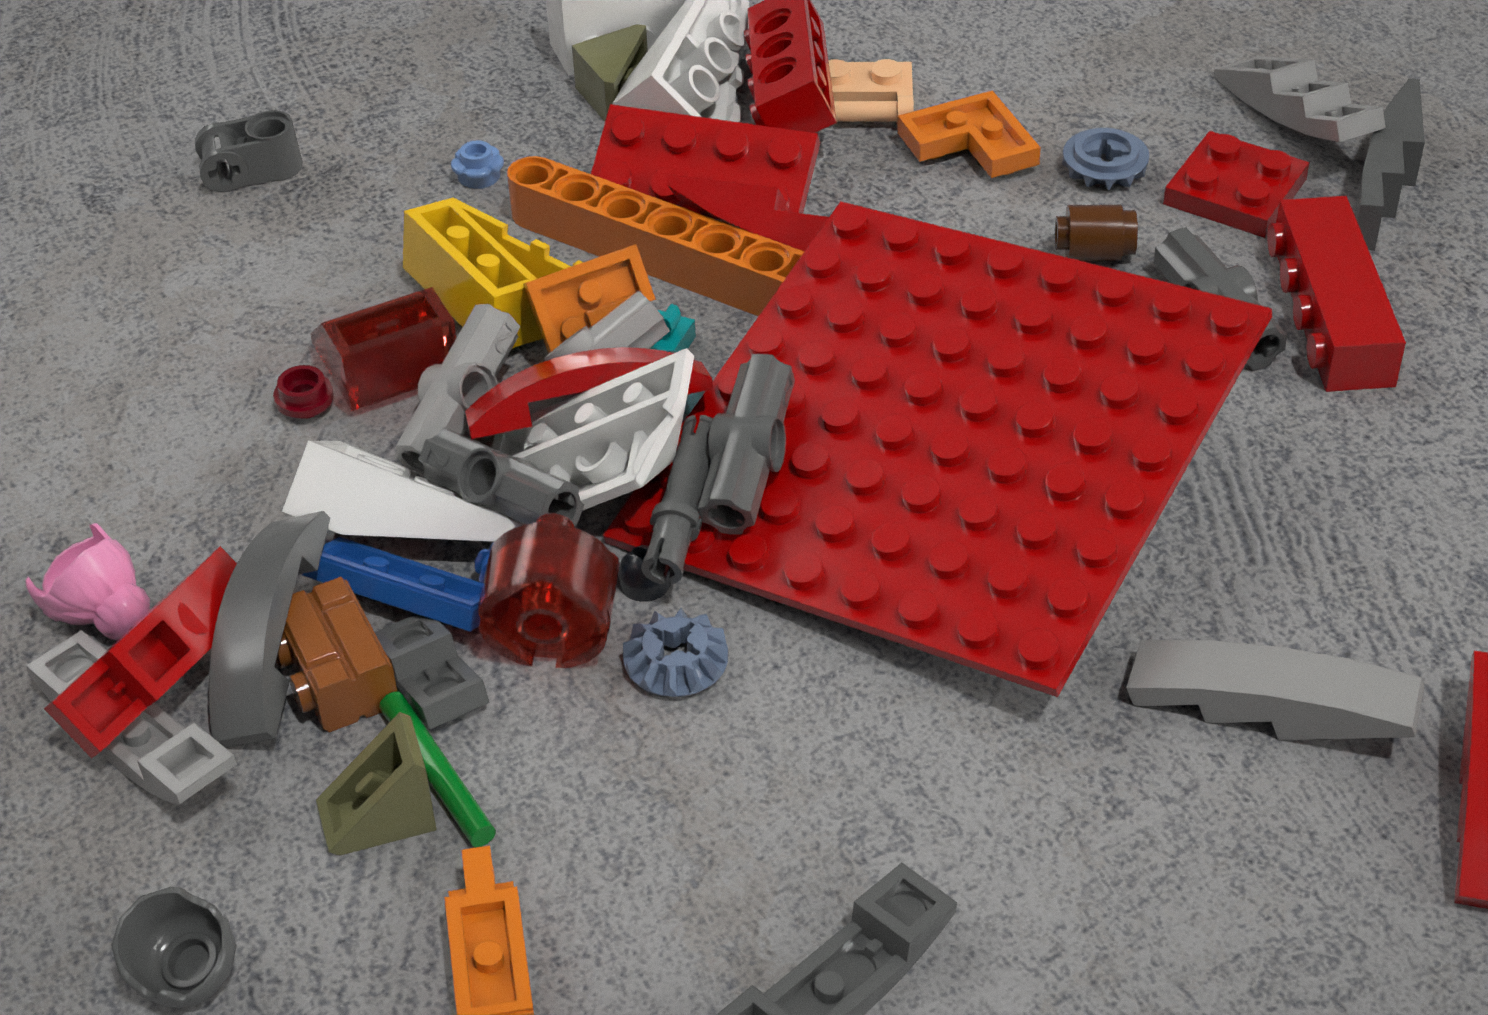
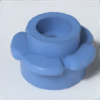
[451,140,504,189]

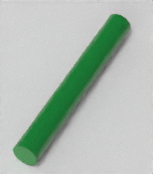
[379,691,496,847]

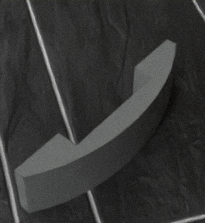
[209,511,330,748]
[716,862,957,1015]

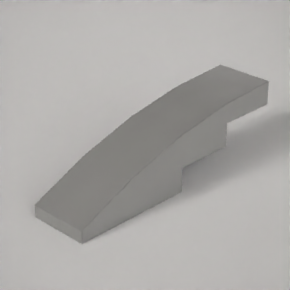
[1214,56,1386,142]
[1126,640,1425,740]

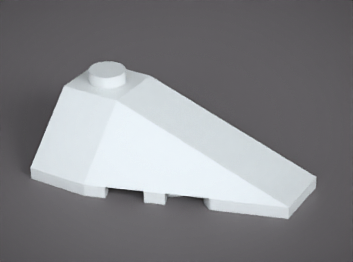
[282,441,551,544]

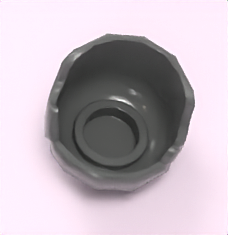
[111,887,237,1008]

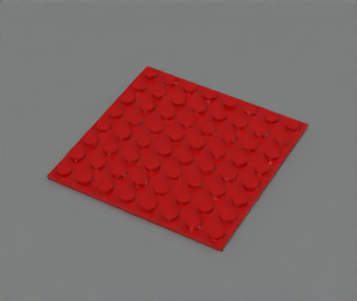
[603,201,1272,697]

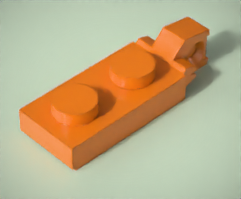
[444,845,534,1015]

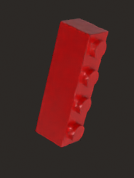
[1267,196,1406,392]

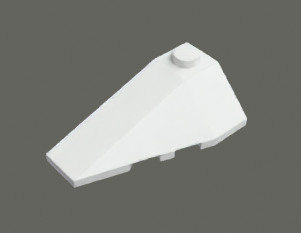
[613,0,750,122]

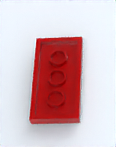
[591,104,820,214]

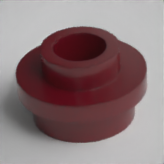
[273,365,334,419]

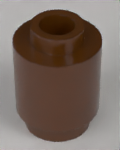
[1055,204,1138,261]

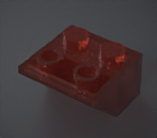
[310,287,457,411]

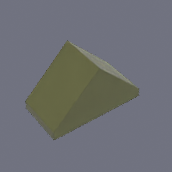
[572,24,648,121]
[316,712,437,856]

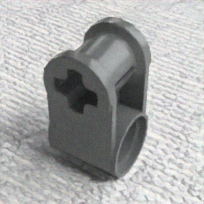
[195,110,303,192]

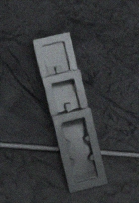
[1354,79,1425,251]

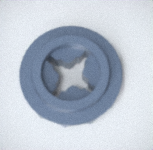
[1062,128,1149,190]
[623,608,729,697]

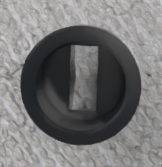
[619,545,670,602]

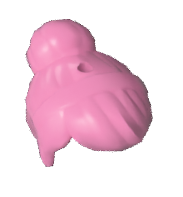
[25,523,150,640]

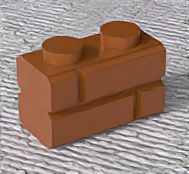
[276,577,397,733]

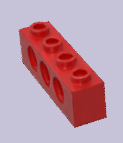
[744,0,837,133]

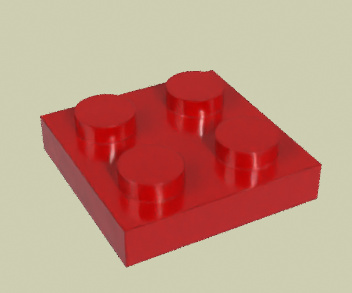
[1163,130,1310,238]

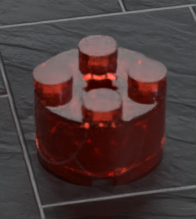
[478,513,620,668]

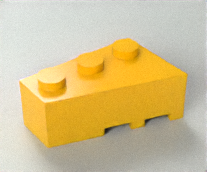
[403,197,583,349]

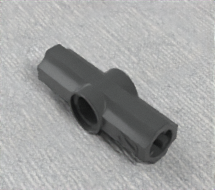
[1154,227,1288,371]
[698,354,795,534]
[418,428,584,538]

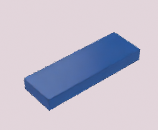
[302,537,504,631]

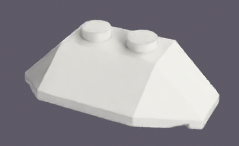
[492,348,694,511]

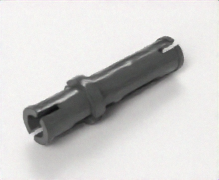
[641,415,713,584]

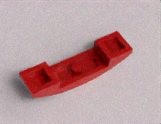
[465,347,714,439]

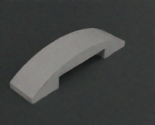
[26,630,237,804]

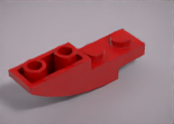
[44,546,237,759]

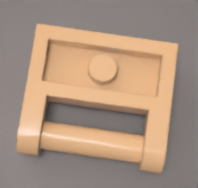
[829,59,914,122]

